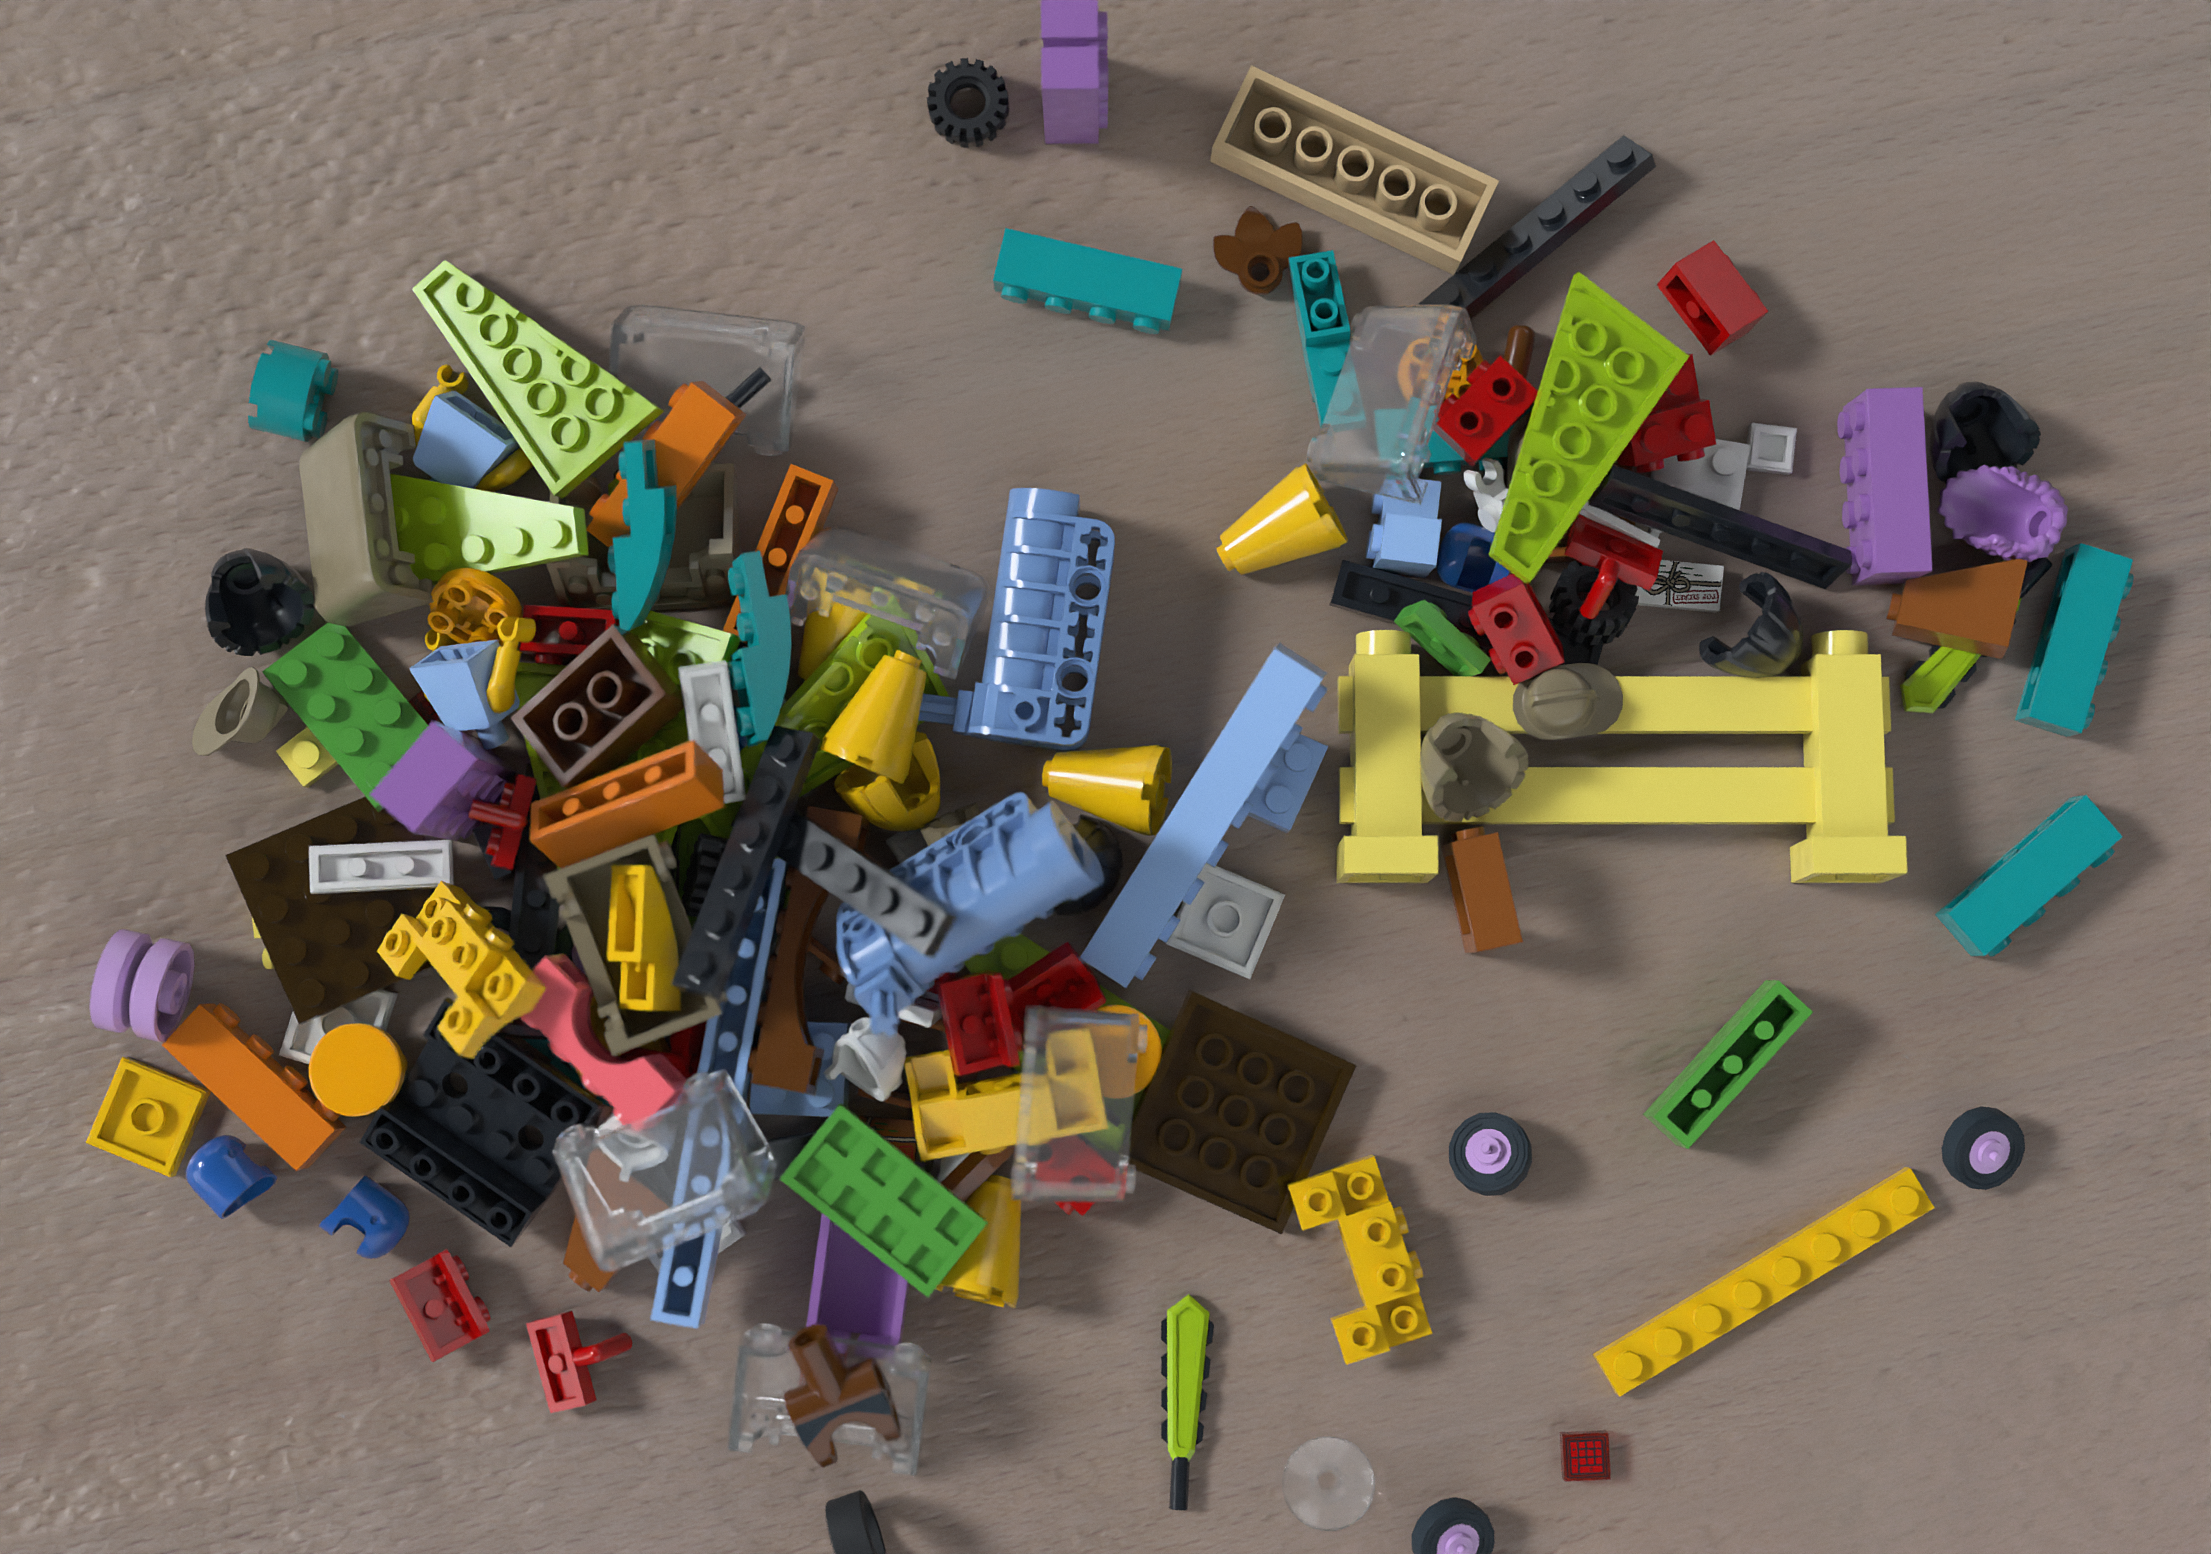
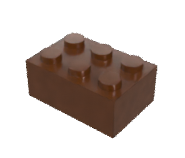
[511,625,684,789]

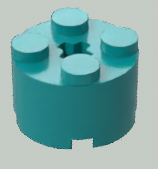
[248,340,338,442]

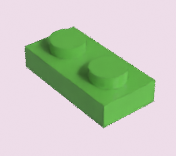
[1394,599,1491,676]

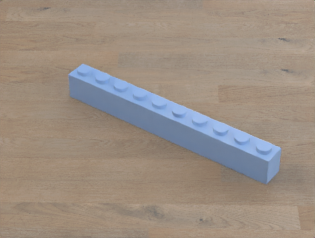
[651,858,789,1329]

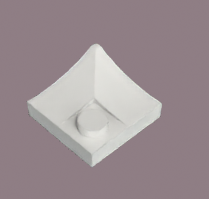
[1651,439,1750,510]

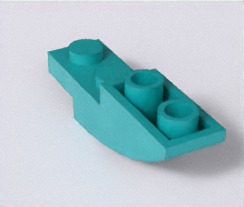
[1289,250,1368,436]
[608,439,677,631]
[727,551,791,747]

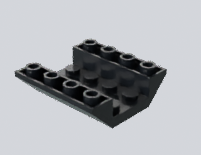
[359,997,602,1247]

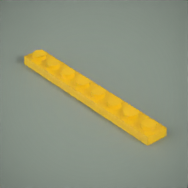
[1593,1167,1934,1397]

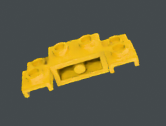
[377,881,546,1059]
[904,1025,1106,1161]
[1287,1154,1433,1365]

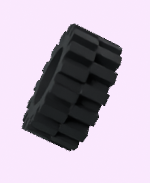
[927,58,1009,148]
[1549,560,1639,646]
[682,833,729,918]

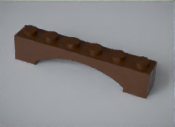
[748,806,871,1096]

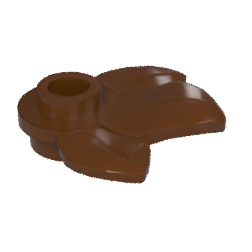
[1213,206,1302,295]

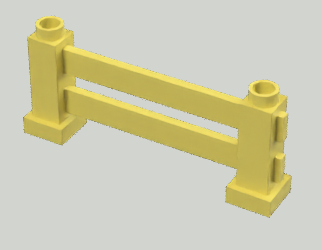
[1336,630,1907,883]

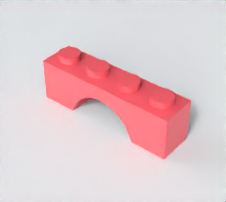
[519,954,693,1132]

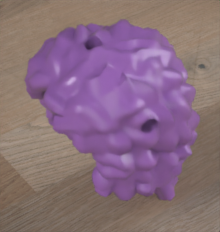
[1937,465,2068,562]

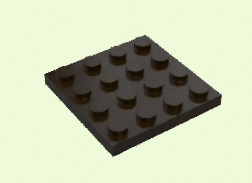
[225,797,436,1025]
[1113,990,1357,1234]

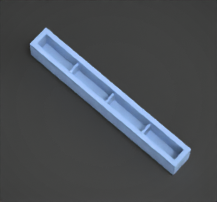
[1080,643,1328,988]

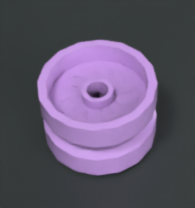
[90,929,194,1042]

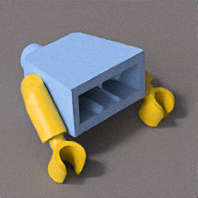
[412,364,533,492]
[409,616,536,749]

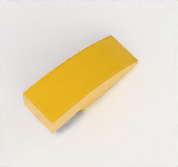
[607,865,680,1011]

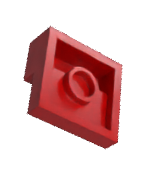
[1617,353,1717,473]

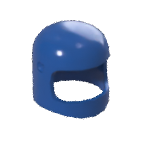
[1436,523,1510,593]
[186,1135,277,1219]
[318,1175,410,1259]

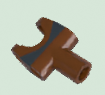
[784,1324,901,1467]

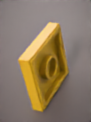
[86,1057,211,1177]

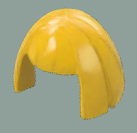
[834,731,941,832]

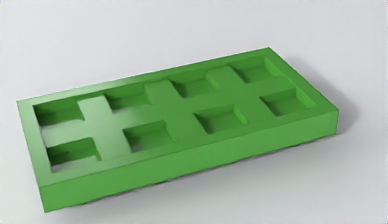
[262,622,429,812]
[780,1103,988,1297]

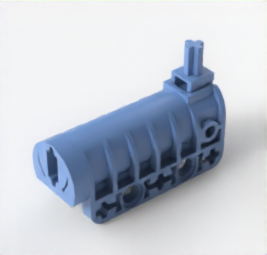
[918,488,1115,752]
[837,793,1104,1036]

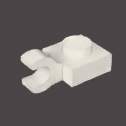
[1464,458,1508,532]

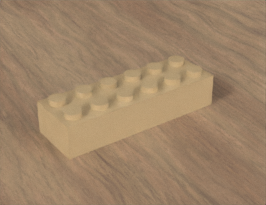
[1210,66,1499,275]

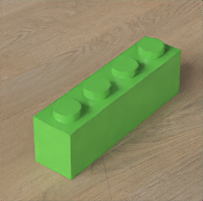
[1643,980,1813,1149]

